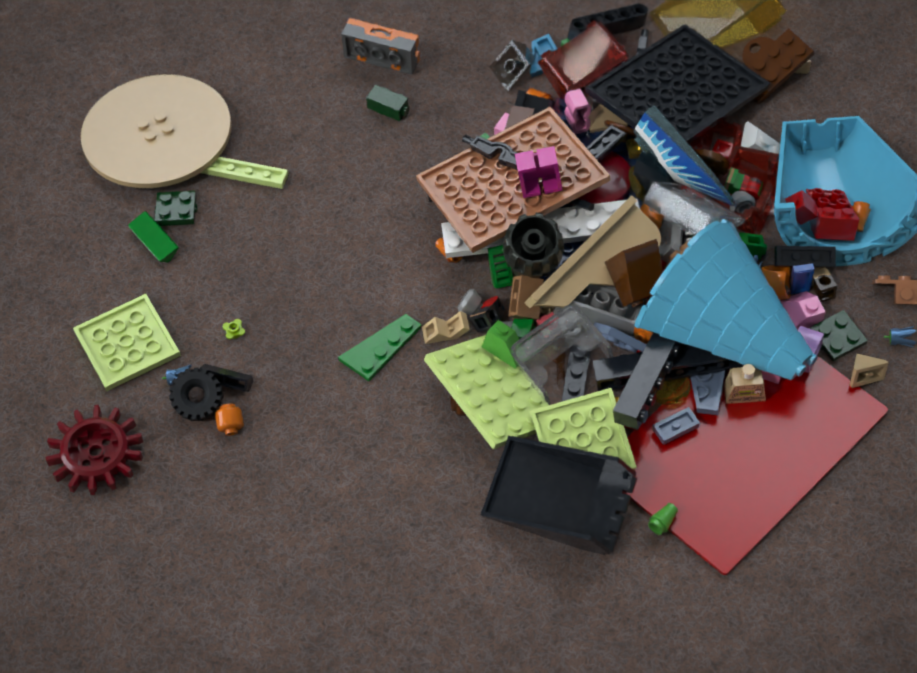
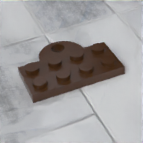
[742,28,815,104]

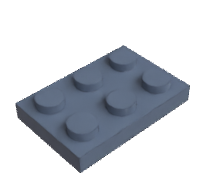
[592,322,647,353]

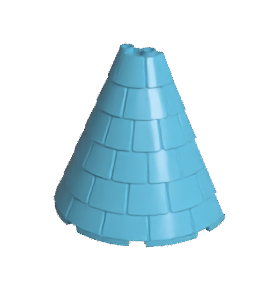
[634,219,818,380]

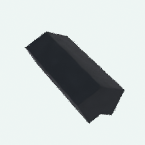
[200,364,254,392]

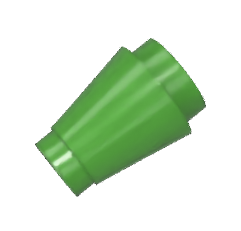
[648,503,678,535]

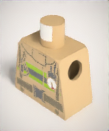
[723,364,766,404]

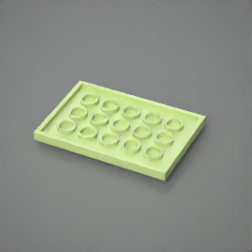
[424,335,549,450]

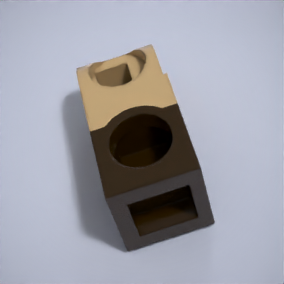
[811,267,837,302]

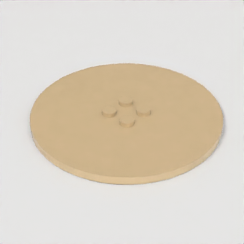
[81,75,231,188]

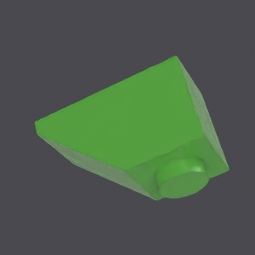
[482,320,527,369]

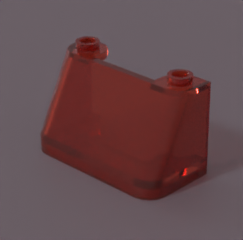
[538,20,629,99]
[705,145,779,235]

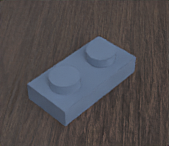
[652,407,700,445]

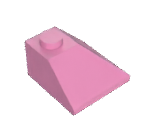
[780,291,826,330]

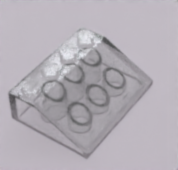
[643,181,745,237]

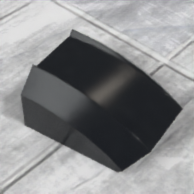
[633,150,678,203]

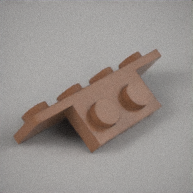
[872,276,917,305]

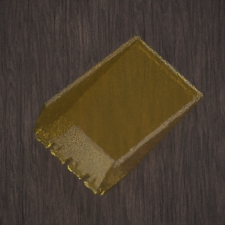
[649,0,786,49]

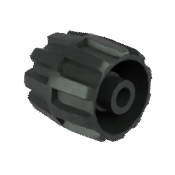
[503,212,564,278]

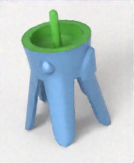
[884,326,916,347]
[162,365,192,385]

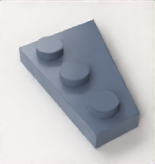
[690,371,726,415]

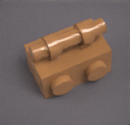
[508,275,544,320]

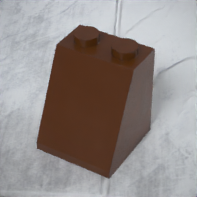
[605,239,663,308]

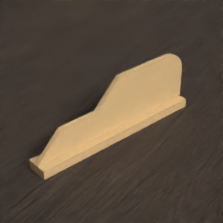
[524,195,661,308]

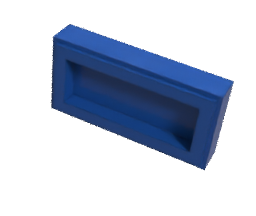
[789,264,815,294]

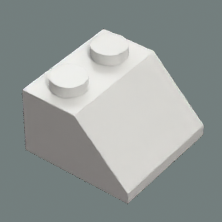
[739,122,780,171]

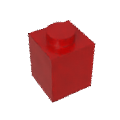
[785,190,818,225]

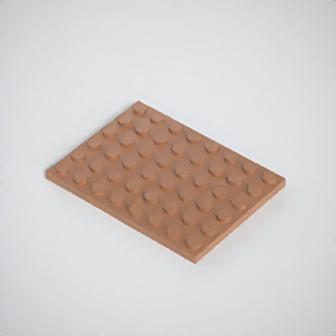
[416,107,611,253]

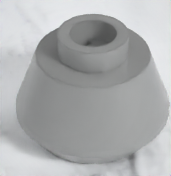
[729,191,755,216]
[457,289,483,315]

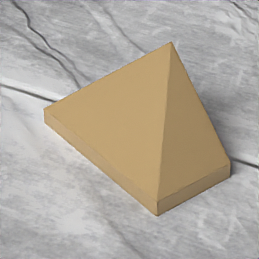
[588,104,627,133]

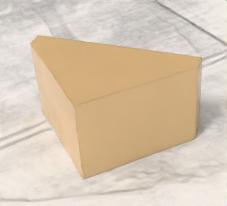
[849,354,889,388]

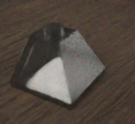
[490,40,534,92]

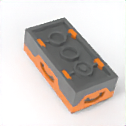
[341,18,420,75]

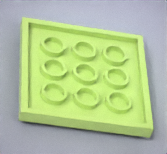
[73,294,181,391]
[530,388,637,470]

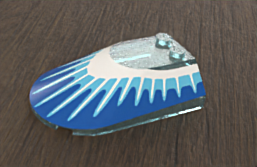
[633,105,736,206]

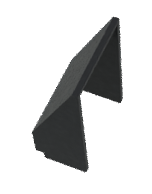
[480,436,637,555]

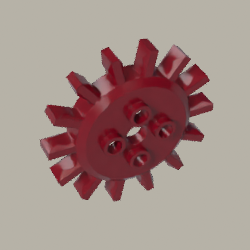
[46,405,144,495]

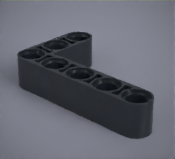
[567,3,649,67]

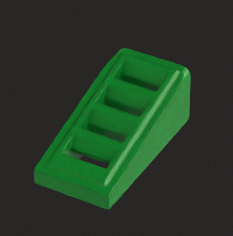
[487,245,513,288]

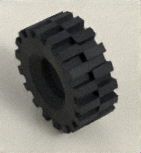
[169,367,223,421]

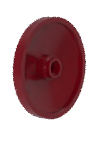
[568,151,632,206]

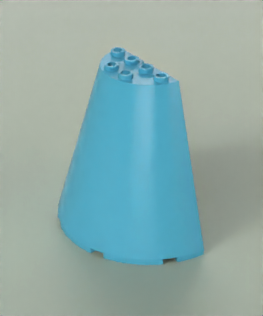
[774,116,917,266]

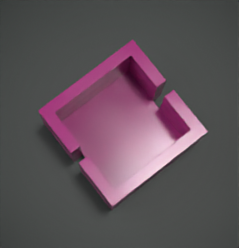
[515,146,563,198]

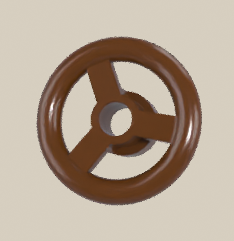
[604,120,640,143]

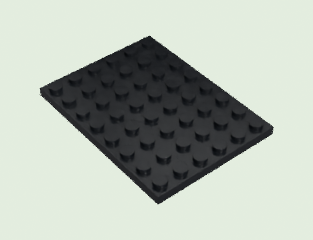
[585,24,770,149]

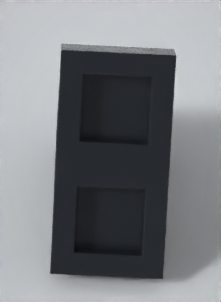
[514,90,555,115]

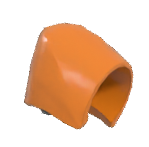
[761,265,791,301]

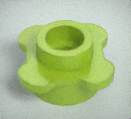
[222,319,245,339]

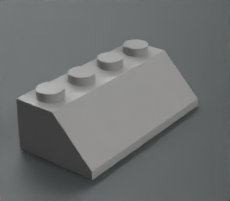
[553,285,642,336]

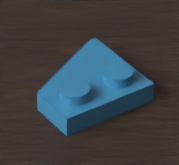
[530,34,562,77]

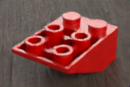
[805,188,859,241]

